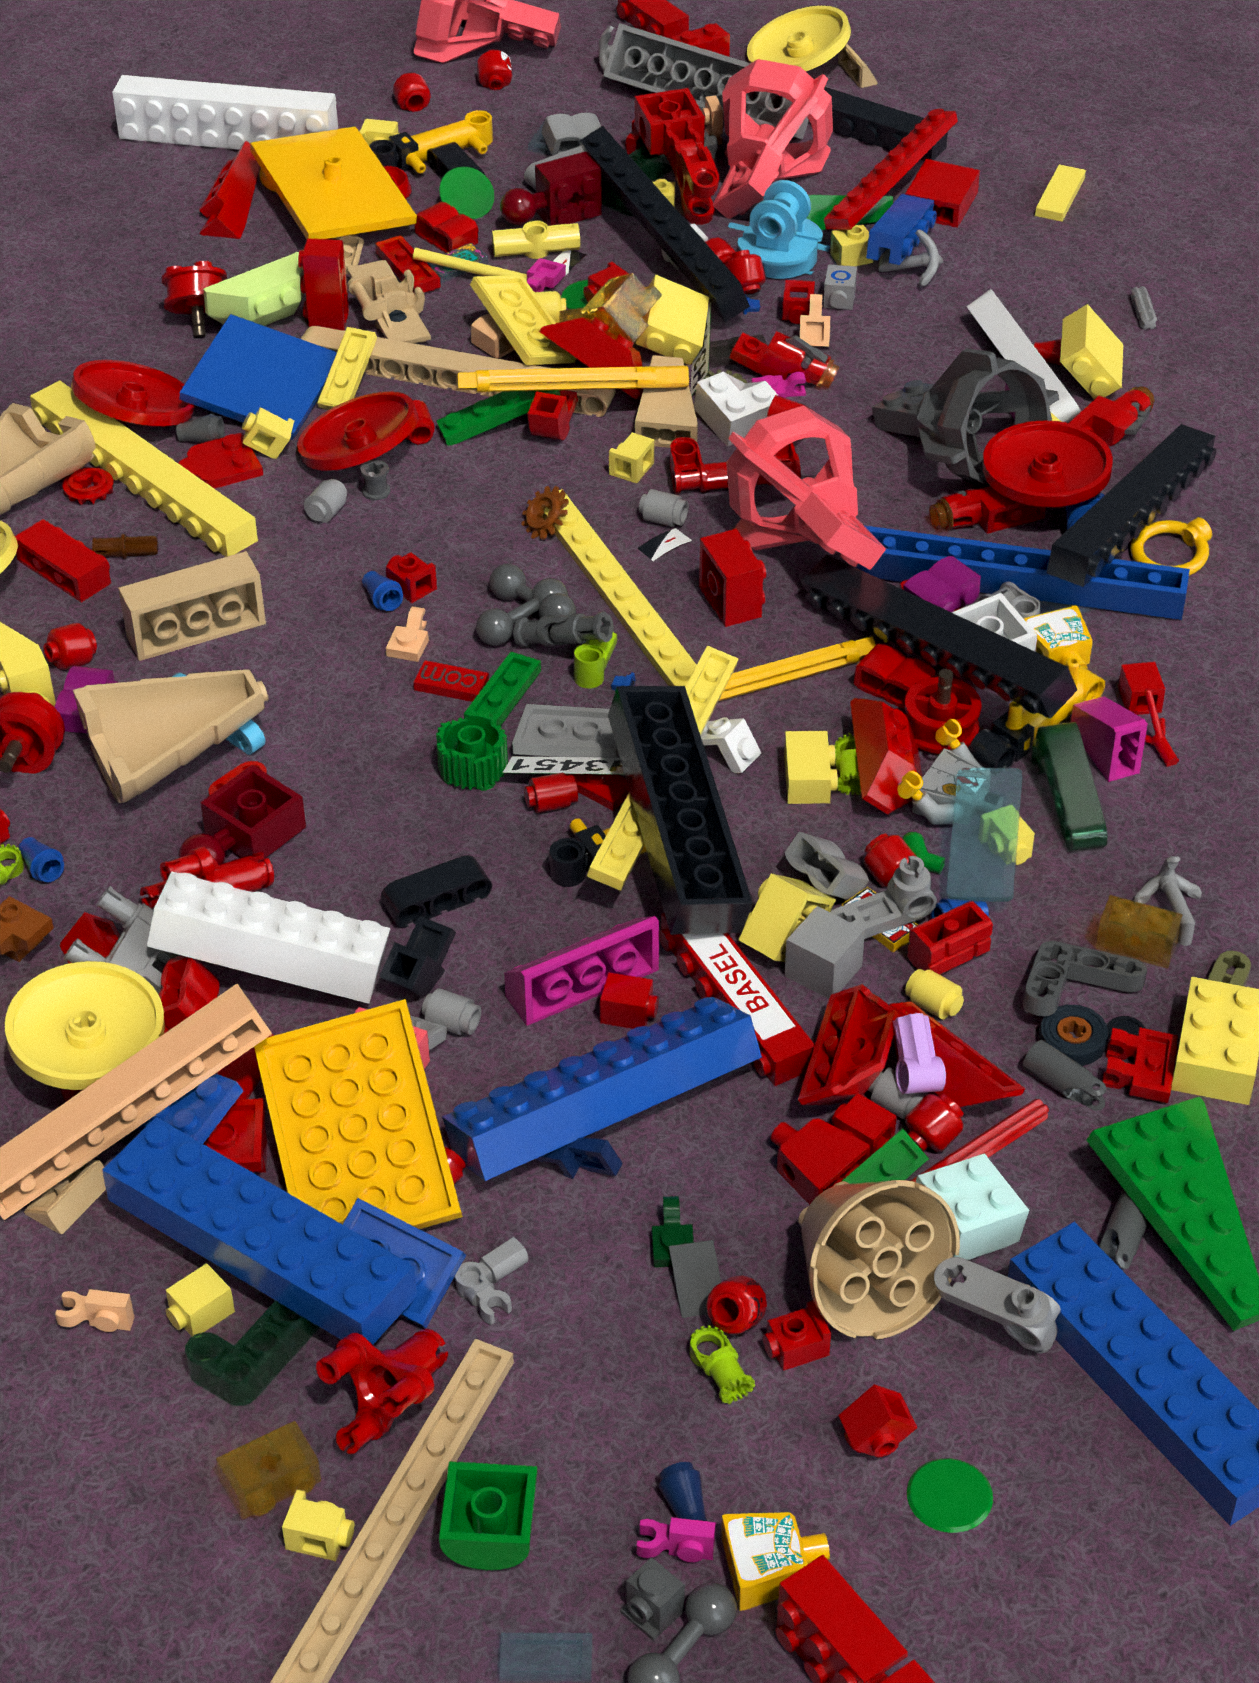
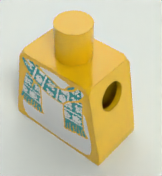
[1023,605,1092,669]
[721,1512,830,1611]

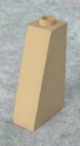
[635,355,698,448]

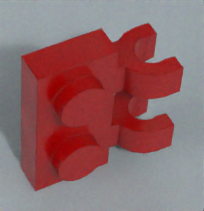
[1102,1027,1178,1103]

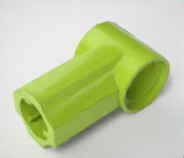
[574,632,617,689]

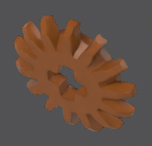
[521,486,569,540]

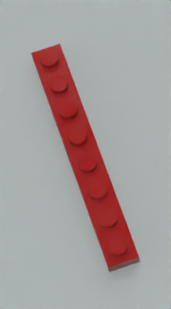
[824,108,958,230]

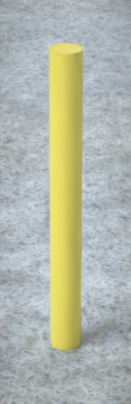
[413,247,527,281]

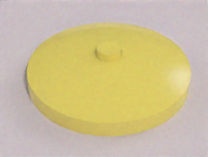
[747,6,851,71]
[5,961,165,1090]

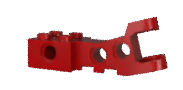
[634,88,719,225]

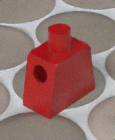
[771,1118,870,1205]

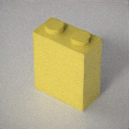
[635,275,709,365]
[1060,304,1123,399]

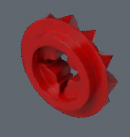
[63,468,114,505]

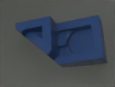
[536,1138,623,1179]

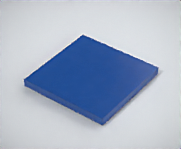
[179,314,337,440]

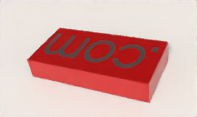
[413,660,489,702]

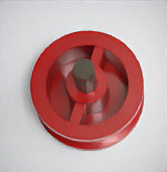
[161,261,227,338]
[905,669,982,754]
[0,692,65,774]

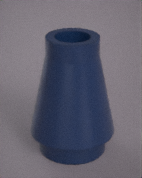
[658,1462,707,1521]

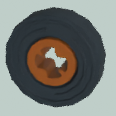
[1039,1004,1108,1066]

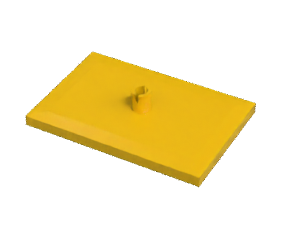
[250,126,417,239]
[254,999,463,1229]

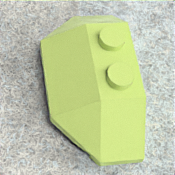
[203,252,304,326]

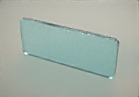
[946,768,1023,902]

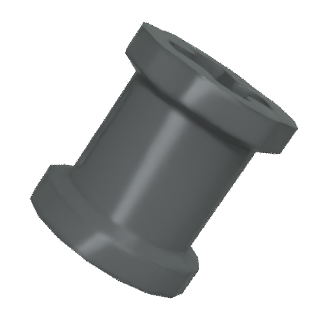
[360,459,391,500]

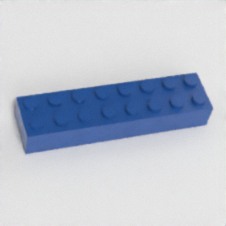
[442,997,762,1181]
[102,1117,417,1345]
[1008,1221,1259,1526]

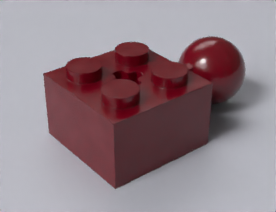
[500,151,602,226]
[178,765,306,865]

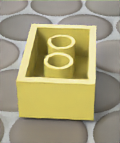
[1171,977,1259,1105]

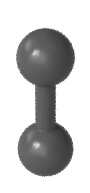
[489,564,576,618]
[476,578,568,646]
[628,1582,737,1683]

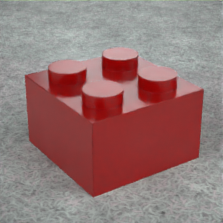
[699,528,766,627]

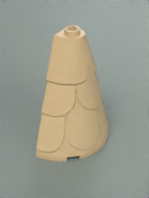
[0,403,96,515]
[73,669,268,803]

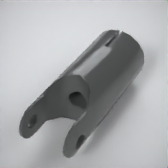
[1023,1040,1106,1111]
[1100,1190,1149,1269]

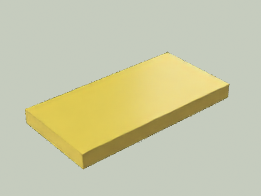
[470,275,577,365]

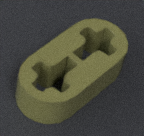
[1208,951,1251,986]

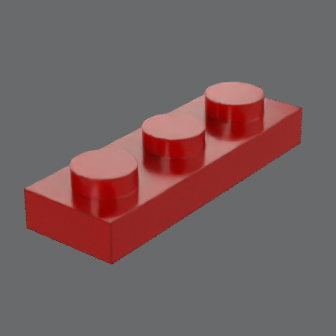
[375,235,441,295]

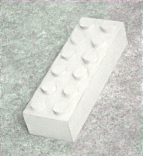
[147,871,390,1004]

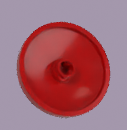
[71,360,195,426]
[297,392,418,471]
[983,420,1113,507]

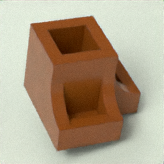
[0,896,54,962]

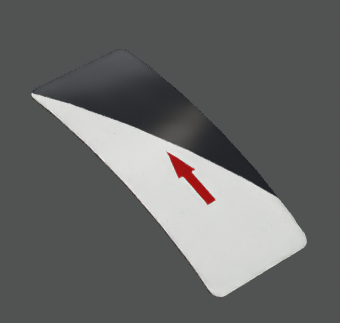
[553,250,587,275]
[637,528,692,561]

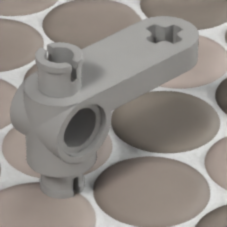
[830,856,937,939]
[934,1257,1061,1353]

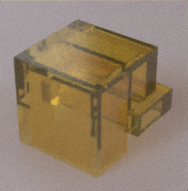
[580,273,662,342]

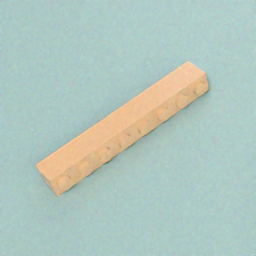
[0,984,272,1220]

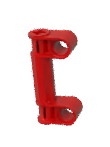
[670,437,801,494]

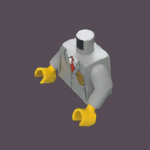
[897,719,1003,827]

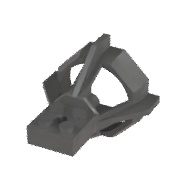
[872,348,1059,488]

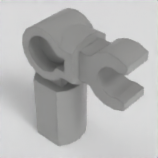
[455,1237,528,1325]

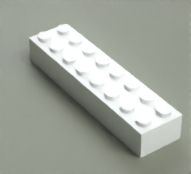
[112,75,338,150]

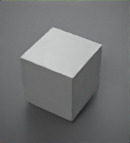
[785,906,865,999]

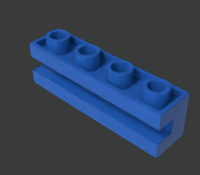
[866,194,937,265]

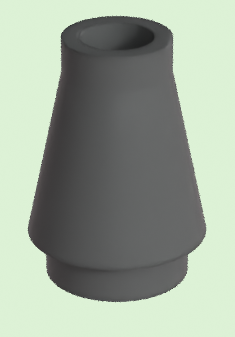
[176,414,225,443]

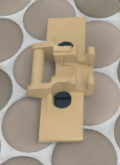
[347,260,431,343]

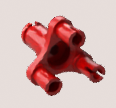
[140,847,274,909]
[316,1329,448,1454]

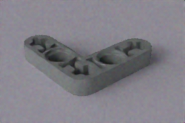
[1023,941,1147,1016]

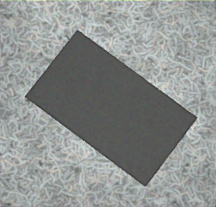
[669,1240,721,1318]

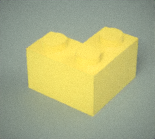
[739,873,836,962]

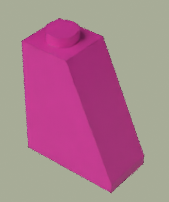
[1070,696,1148,782]

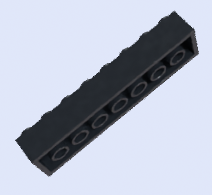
[608,686,753,935]

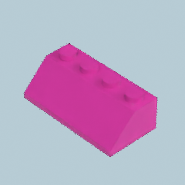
[504,916,659,1026]

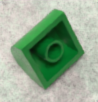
[439,1461,538,1570]

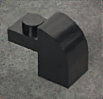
[379,916,456,996]

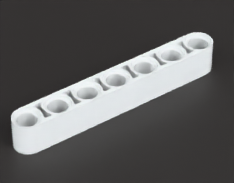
[966,289,1081,423]

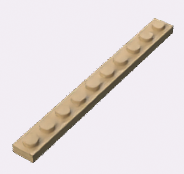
[270,1339,514,1683]

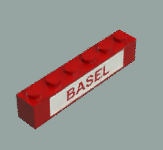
[659,913,815,1087]

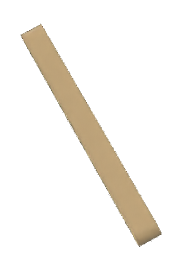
[301,326,616,417]

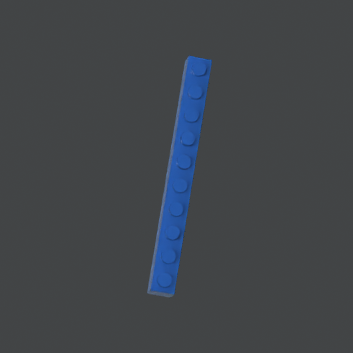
[855,526,1190,620]

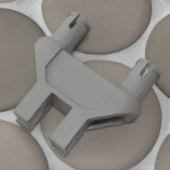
[63,886,180,994]

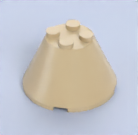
[799,1180,960,1339]

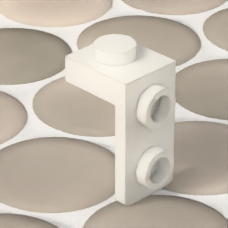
[701,717,761,773]

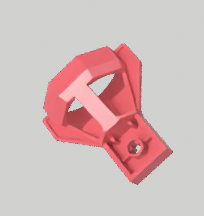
[414,0,561,64]
[713,59,833,219]
[726,406,886,570]

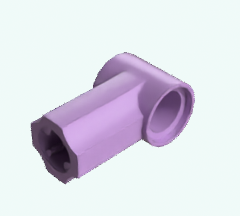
[893,1013,946,1094]

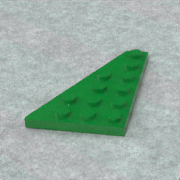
[1086,1096,1259,1331]

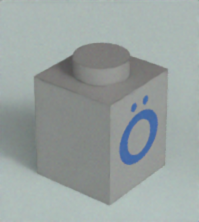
[823,264,857,310]

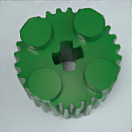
[436,711,508,791]

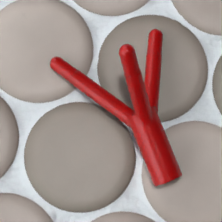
[1145,689,1179,767]

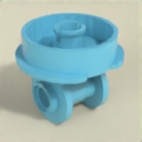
[737,180,823,279]

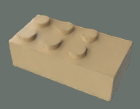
[118,551,266,661]

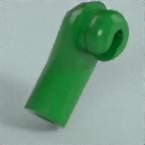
[902,832,945,875]

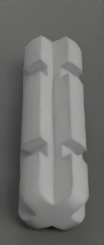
[1131,286,1157,330]

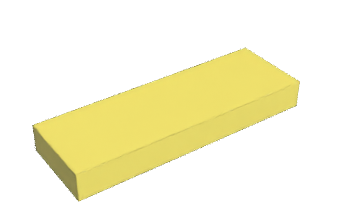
[1035,165,1086,222]
[317,327,377,410]

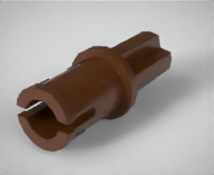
[92,534,159,559]

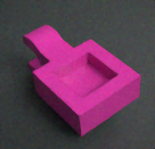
[527,258,566,292]
[752,372,806,398]
[637,1517,716,1562]

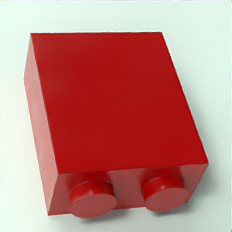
[905,159,980,228]

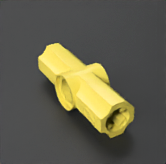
[492,221,580,259]

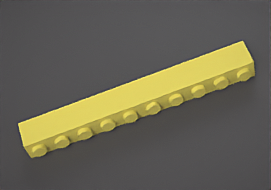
[30,380,258,557]

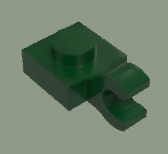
[652,1196,694,1268]

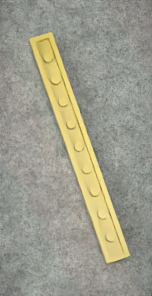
[542,489,697,686]
[587,646,738,891]

